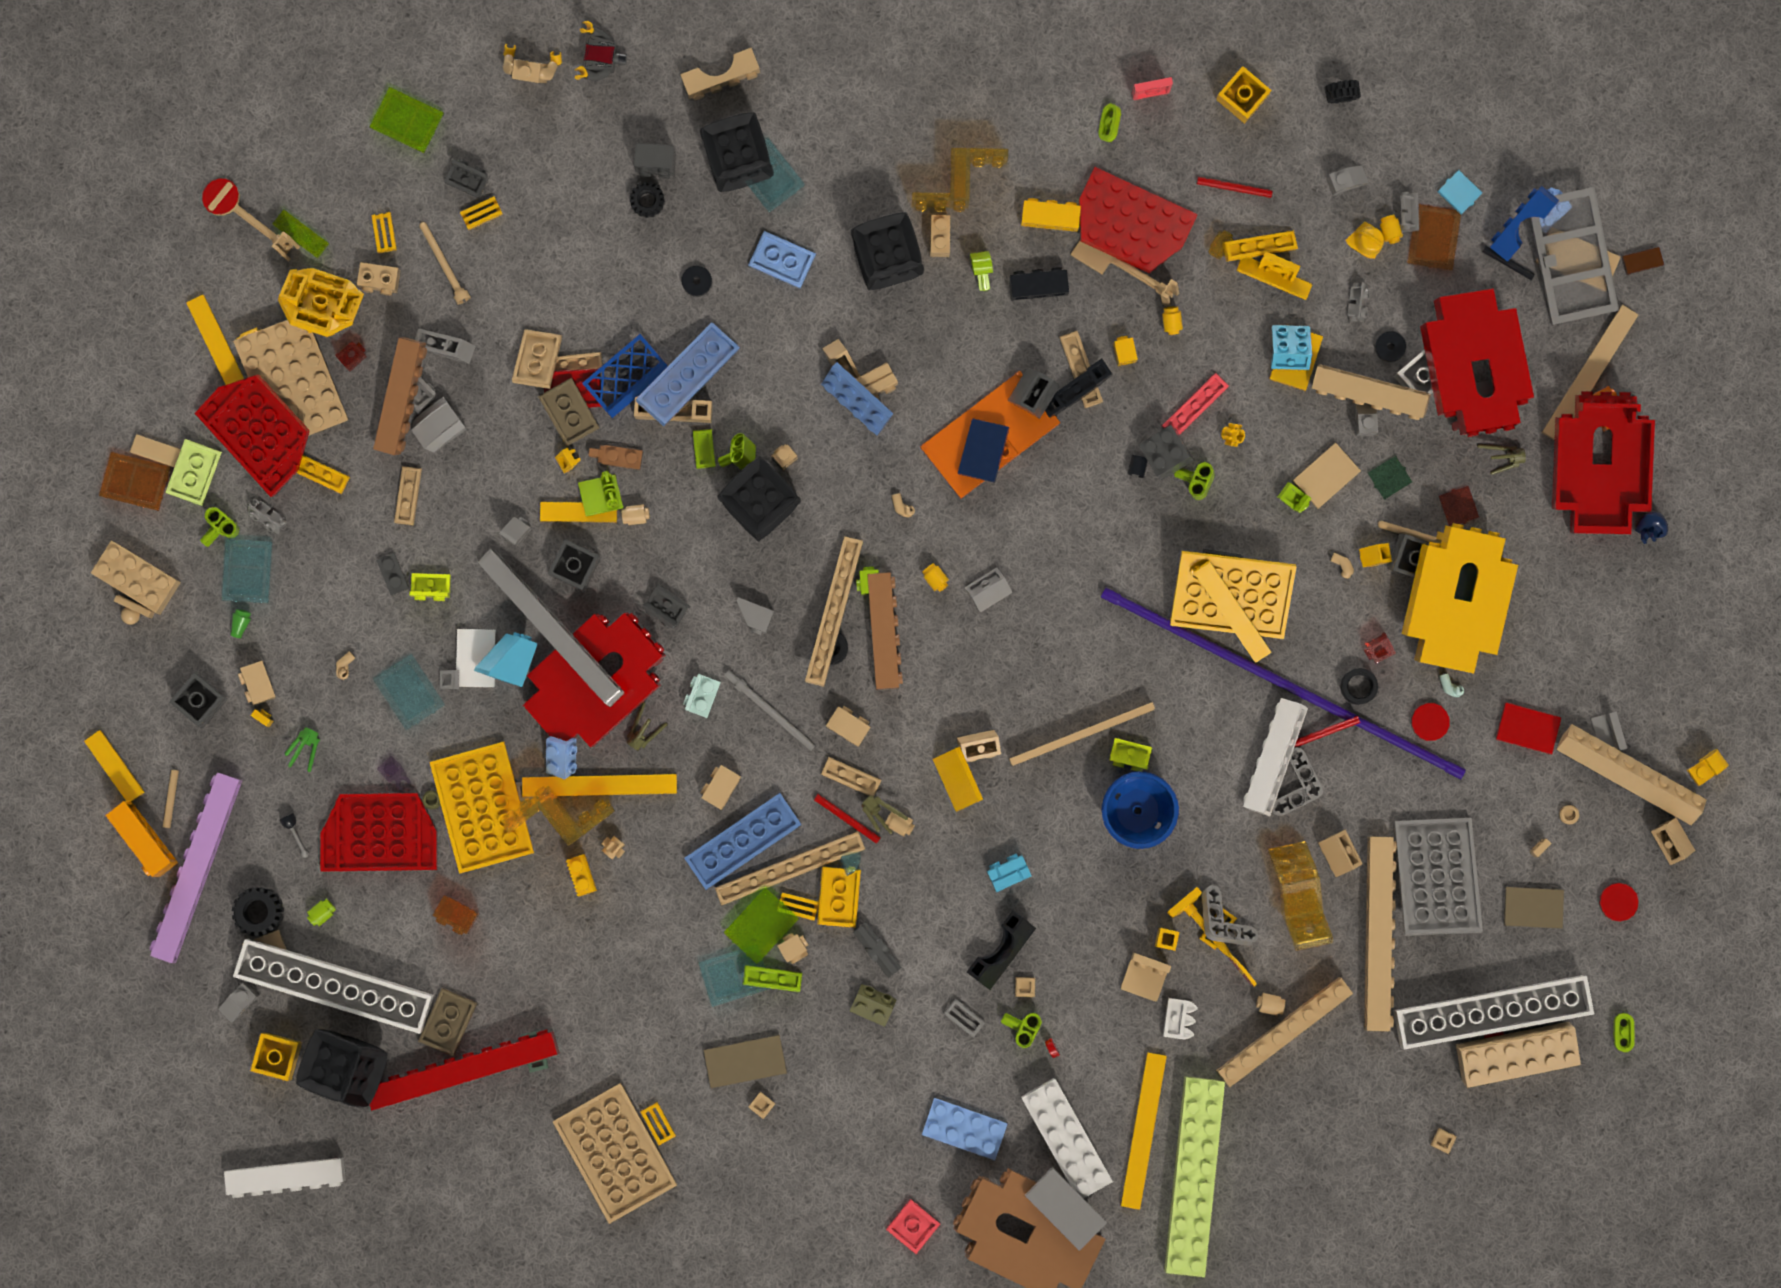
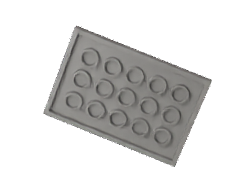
[1394,818,1483,936]

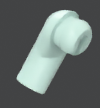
[1439,674,1464,697]

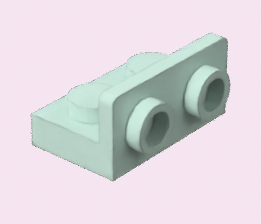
[683,673,721,718]

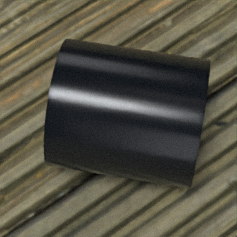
[1127,455,1148,478]

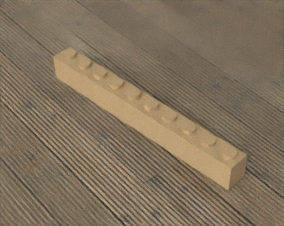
[1364,837,1397,1031]

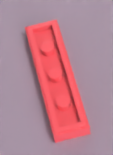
[1161,373,1229,434]

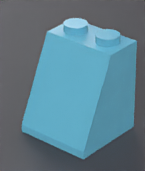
[474,632,538,687]

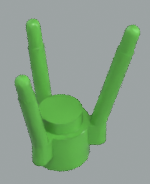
[285,727,320,772]

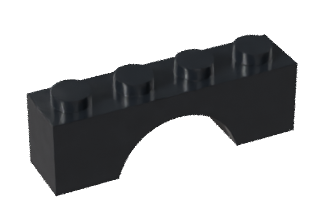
[966,910,1036,990]

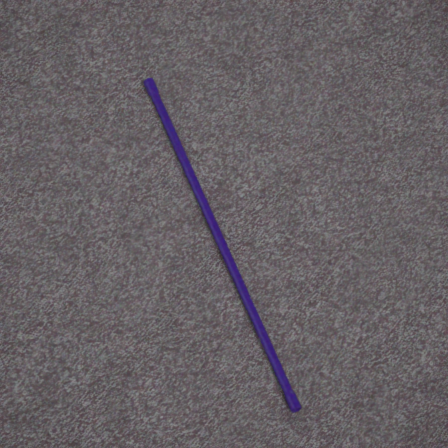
[1101,588,1466,780]

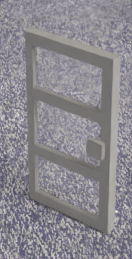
[1530,187,1619,325]

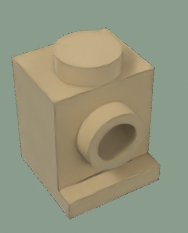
[771,444,798,470]

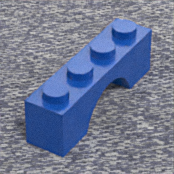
[1490,186,1559,262]

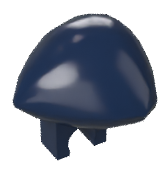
[1635,512,1668,544]

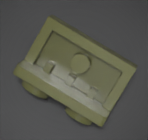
[850,984,896,1027]

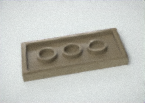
[704,1035,787,1088]

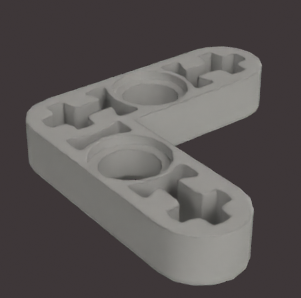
[1272,747,1323,816]
[1202,885,1258,946]

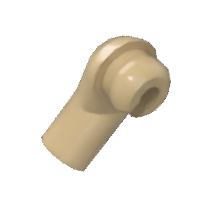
[891,493,915,518]
[1330,552,1354,579]
[336,651,355,680]

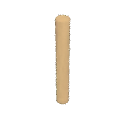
[163,770,179,828]

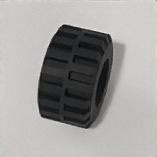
[232,887,284,936]

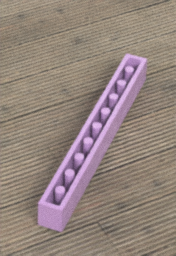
[150,773,242,963]

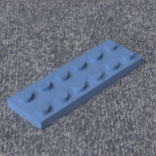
[636,322,740,426]
[684,793,802,890]

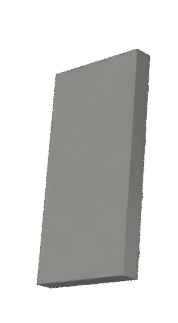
[1025,1167,1107,1251]

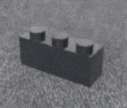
[1009,267,1069,300]

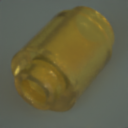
[1208,230,1234,260]

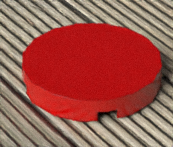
[1411,703,1450,741]
[1599,883,1639,922]

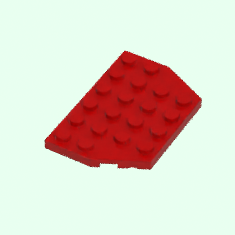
[1078,167,1198,273]
[194,374,310,497]
[320,793,437,872]

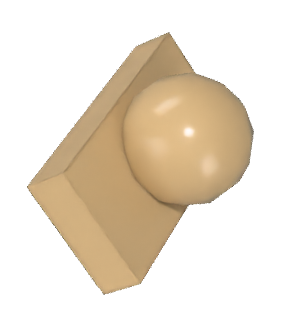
[114,595,155,625]

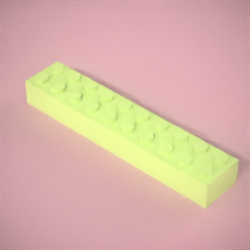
[1164,1076,1225,1277]

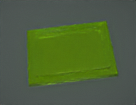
[369,87,444,153]
[723,887,799,964]

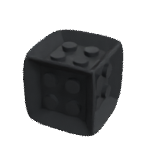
[700,112,774,192]
[851,212,924,290]
[717,456,801,542]
[296,1029,388,1108]

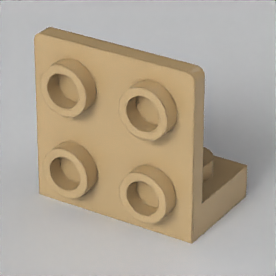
[1121,953,1171,1002]

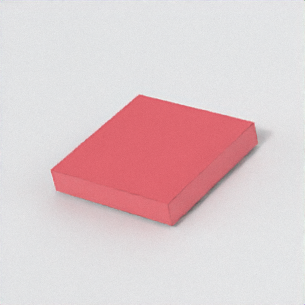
[1131,77,1173,100]
[886,1199,940,1254]

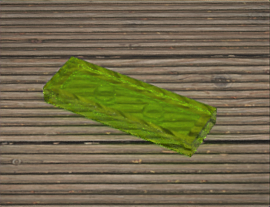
[272,209,329,259]

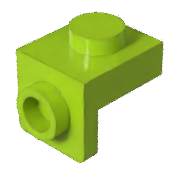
[1277,482,1312,513]
[856,567,879,595]

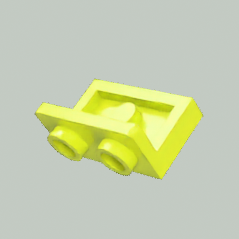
[409,573,451,601]
[1109,738,1152,772]

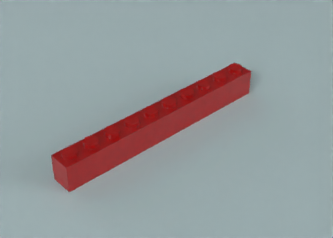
[370,1029,560,1111]

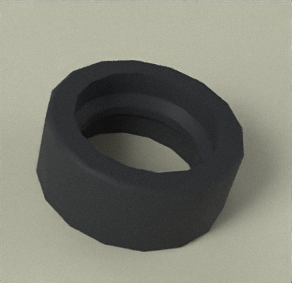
[1340,668,1378,705]

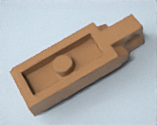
[588,445,643,470]

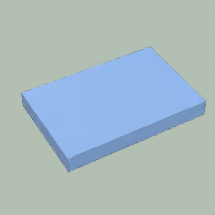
[748,231,816,289]

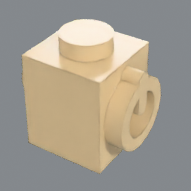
[778,933,808,964]

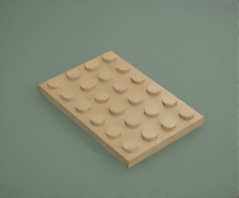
[233,320,349,436]
[552,1083,677,1224]

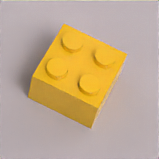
[1216,66,1272,124]
[250,1032,302,1081]

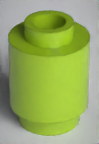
[307,898,336,927]

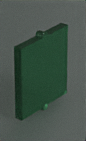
[1367,456,1412,500]

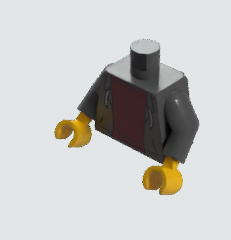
[574,21,627,81]

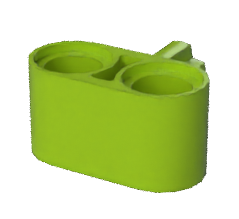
[970,251,993,291]
[718,433,756,471]
[1174,462,1215,500]
[200,507,240,547]
[1001,1012,1042,1048]

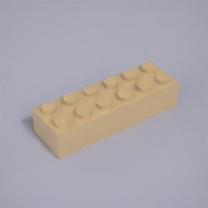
[1456,1022,1581,1088]

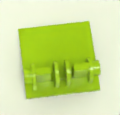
[578,471,623,517]

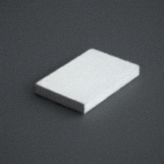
[456,629,496,687]

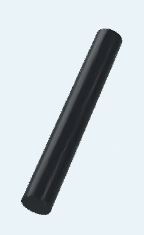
[1482,246,1535,280]

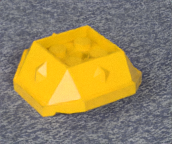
[278,268,364,337]

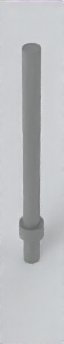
[724,670,816,751]

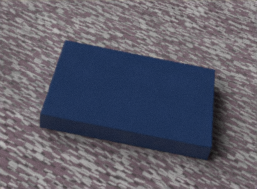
[958,418,1010,483]

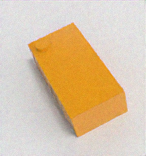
[105,801,178,877]

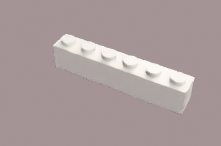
[1243,698,1308,816]
[224,1157,346,1198]

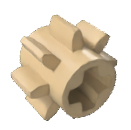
[601,836,625,860]

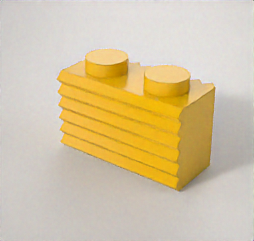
[566,854,597,897]

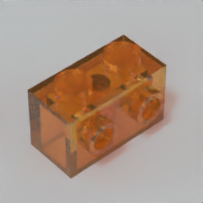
[432,895,480,935]

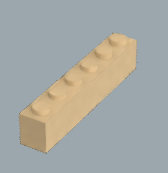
[1312,364,1431,420]

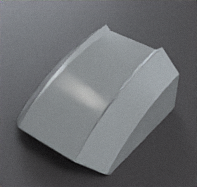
[411,397,467,452]

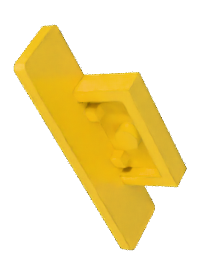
[1237,251,1312,300]

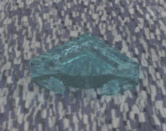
[841,852,861,876]

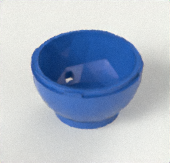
[1102,771,1179,849]

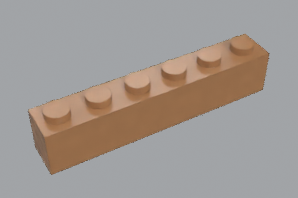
[373,337,427,455]
[867,572,903,690]

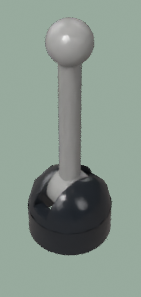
[279,813,309,858]

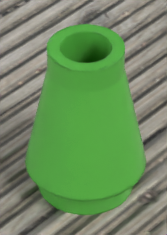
[230,609,252,638]

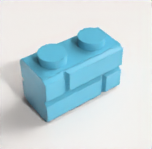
[987,853,1032,892]

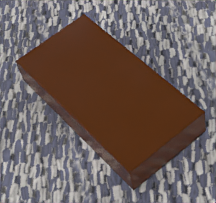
[1622,247,1664,275]

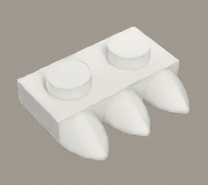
[1163,998,1198,1039]

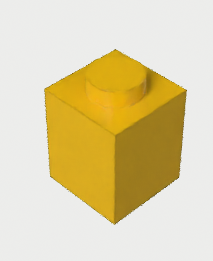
[1113,336,1138,366]
[1359,543,1392,568]
[1155,928,1179,951]

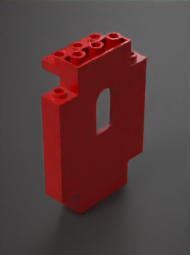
[1420,288,1534,437]
[1552,391,1655,534]
[523,612,666,748]

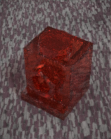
[335,341,367,372]
[1364,632,1396,664]

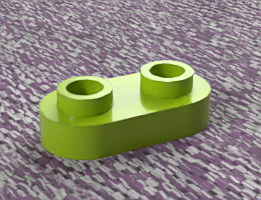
[1098,103,1121,142]
[1613,1013,1635,1052]

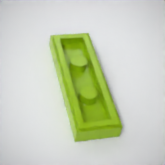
[742,965,802,992]

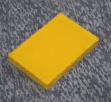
[1269,333,1323,391]
[933,747,983,812]
[817,867,861,928]

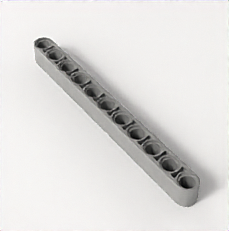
[478,548,624,707]

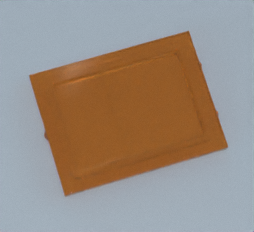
[1408,204,1461,271]
[99,452,171,511]

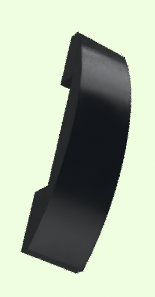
[1045,358,1113,418]

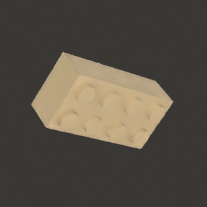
[91,540,181,615]

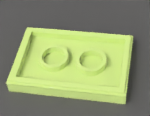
[165,439,222,506]

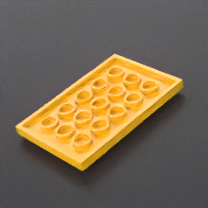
[1170,551,1297,639]
[429,742,534,874]

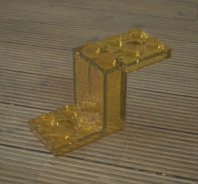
[911,148,1008,212]
[502,786,615,846]
[1268,841,1334,951]

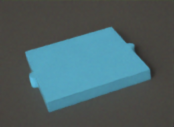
[1438,170,1482,214]

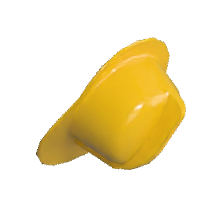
[1346,221,1384,259]

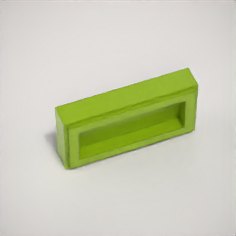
[693,429,716,469]

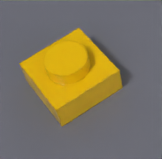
[250,709,274,727]

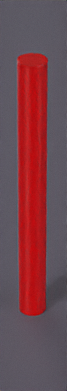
[1197,177,1273,198]
[1294,716,1360,748]
[814,794,881,844]

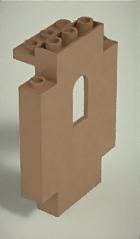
[953,1168,1106,1288]

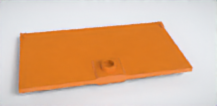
[920,371,1061,499]

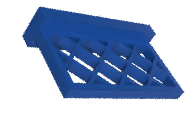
[582,334,668,418]

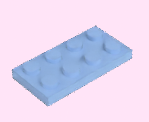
[922,1098,1008,1160]

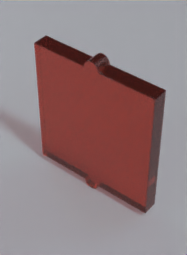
[1439,486,1479,527]

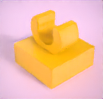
[555,448,581,474]

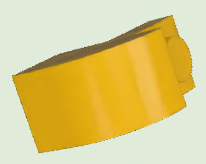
[1687,749,1729,786]

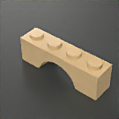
[680,48,760,100]
[634,397,713,423]

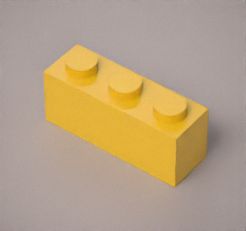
[1021,198,1081,232]

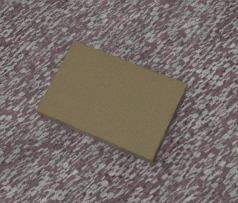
[538,378,600,447]
[1504,887,1564,929]
[418,988,478,1057]

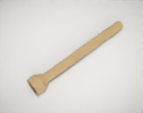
[419,222,471,305]
[1378,521,1442,546]

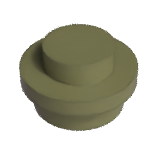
[422,790,441,810]

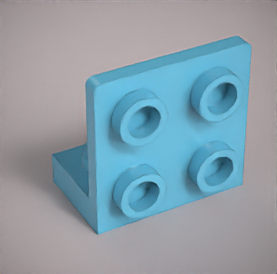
[1271,325,1312,370]

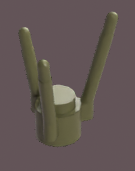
[1477,444,1526,475]
[626,702,668,751]
[861,796,908,834]

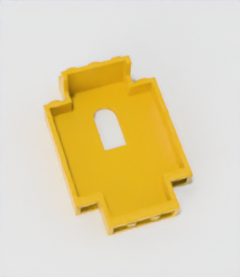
[1401,523,1518,674]

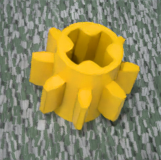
[1221,423,1245,447]

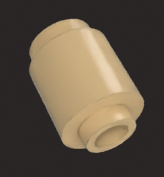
[621,504,650,526]
[885,812,915,837]
[1256,993,1285,1016]

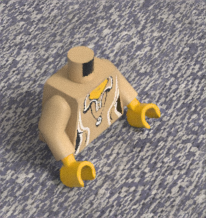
[503,44,562,83]

